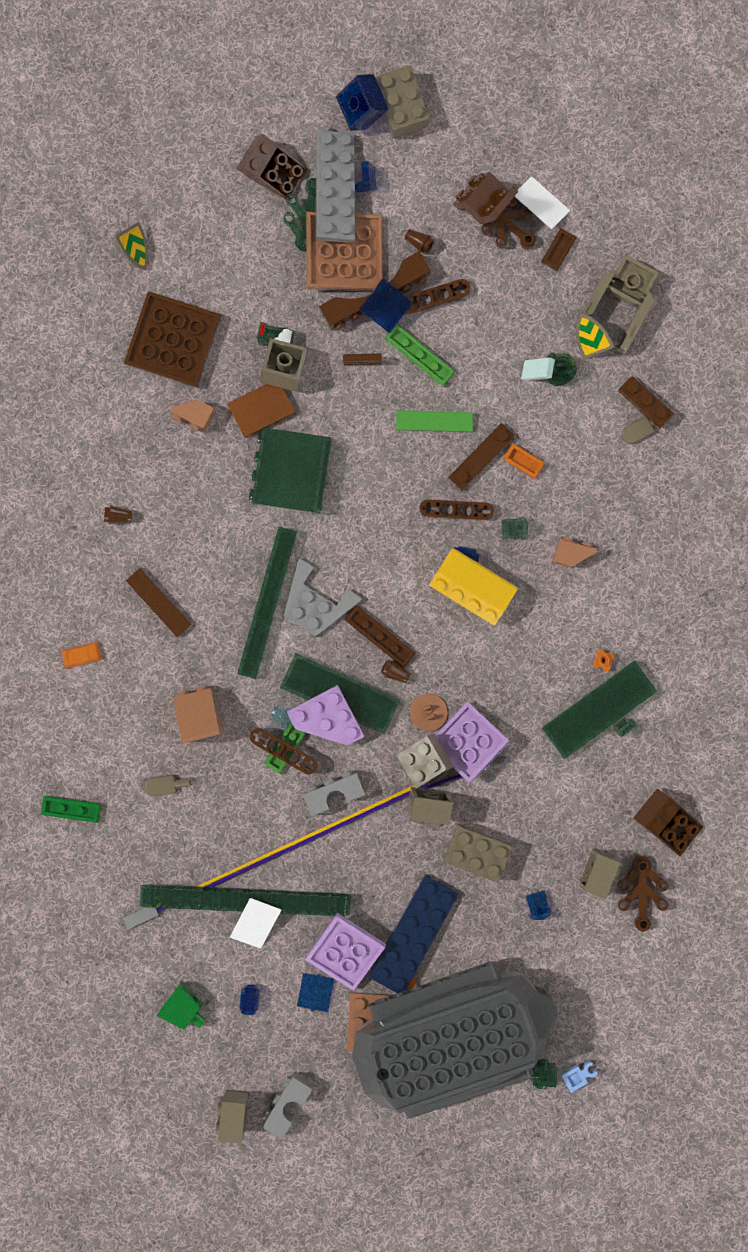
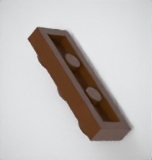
[618,376,674,429]

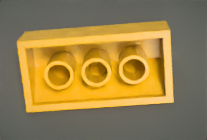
[429,547,518,626]

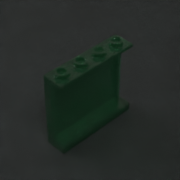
[249,427,332,515]

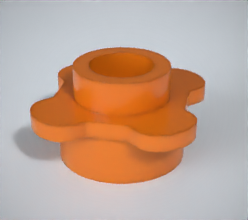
[593,649,615,671]

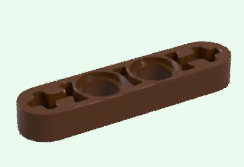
[399,279,470,315]
[419,499,494,521]
[250,728,318,774]

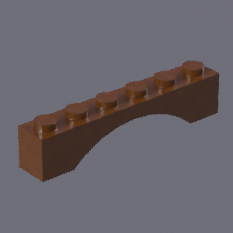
[319,251,431,330]

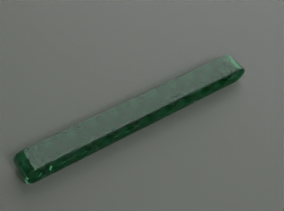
[139,884,351,916]

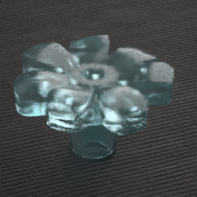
[271,705,290,729]

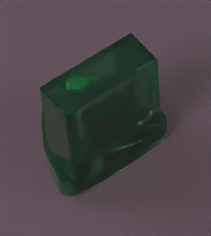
[501,517,528,540]

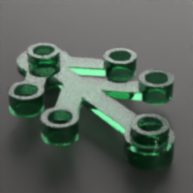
[283,178,316,252]

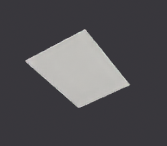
[515,176,570,229]
[230,898,281,948]

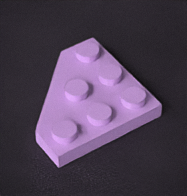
[286,685,365,745]

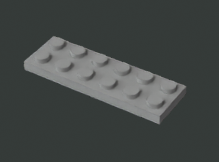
[316,130,355,243]

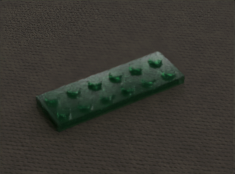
[280,653,400,735]
[541,660,657,759]

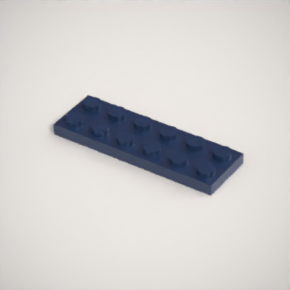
[369,875,459,993]

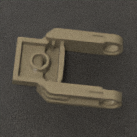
[574,254,659,355]

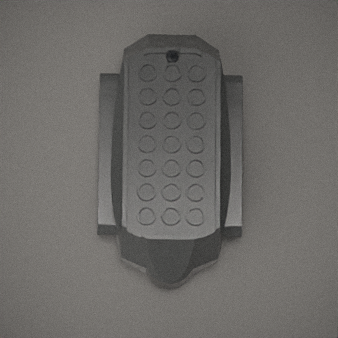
[352,961,557,1118]

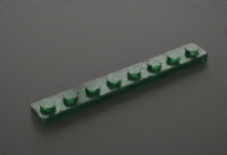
[237,527,297,679]

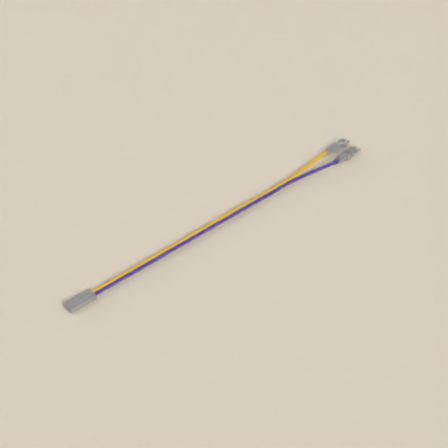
[123,754,508,929]

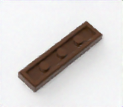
[126,568,192,637]
[345,605,416,668]

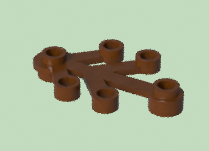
[481,196,536,250]
[617,856,669,932]

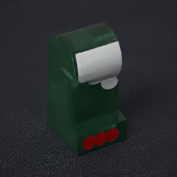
[257,322,295,346]

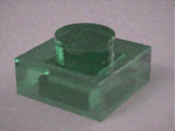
[614,718,636,737]

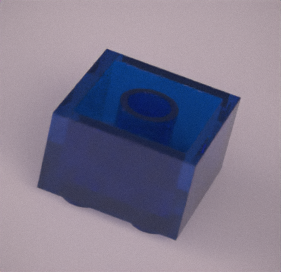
[336,74,389,131]

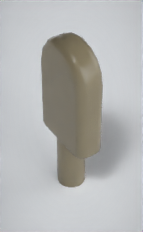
[622,416,655,444]
[144,775,190,796]

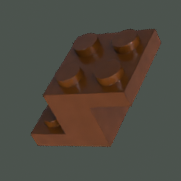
[453,172,518,224]

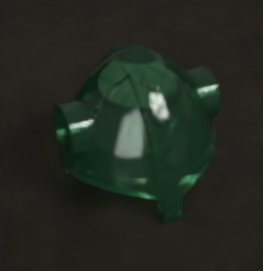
[547,352,577,386]

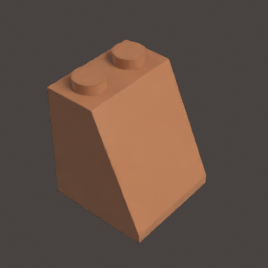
[173,685,224,744]

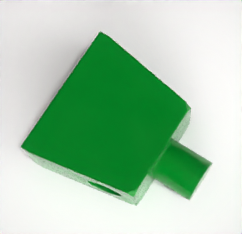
[157,982,206,1030]

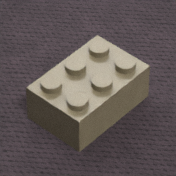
[375,65,429,138]
[443,824,512,883]

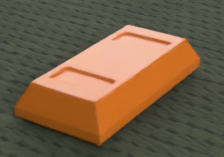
[503,443,545,479]
[61,641,103,669]

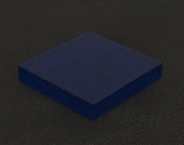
[359,278,413,333]

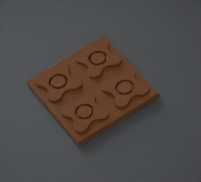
[124,291,221,388]

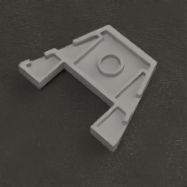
[284,558,362,637]

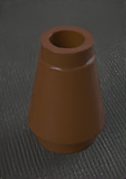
[404,229,434,253]
[104,505,132,524]
[381,660,411,683]

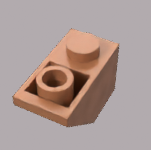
[169,399,216,432]
[552,537,597,567]

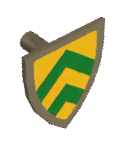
[114,222,148,271]
[576,312,615,359]

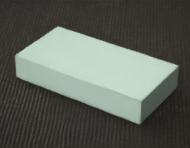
[521,358,555,381]

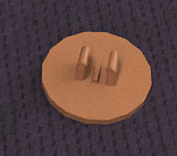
[410,693,448,732]

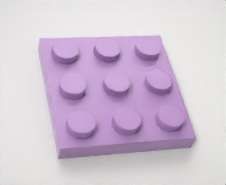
[436,702,510,784]
[305,913,386,991]

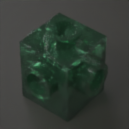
[528,1059,558,1089]

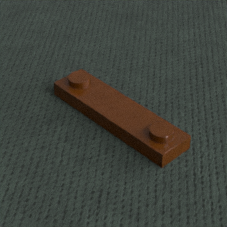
[448,423,515,491]

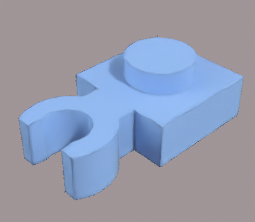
[561,1060,598,1093]

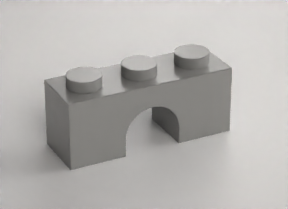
[303,770,365,817]
[262,1072,313,1139]

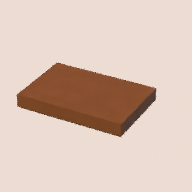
[227,384,295,438]

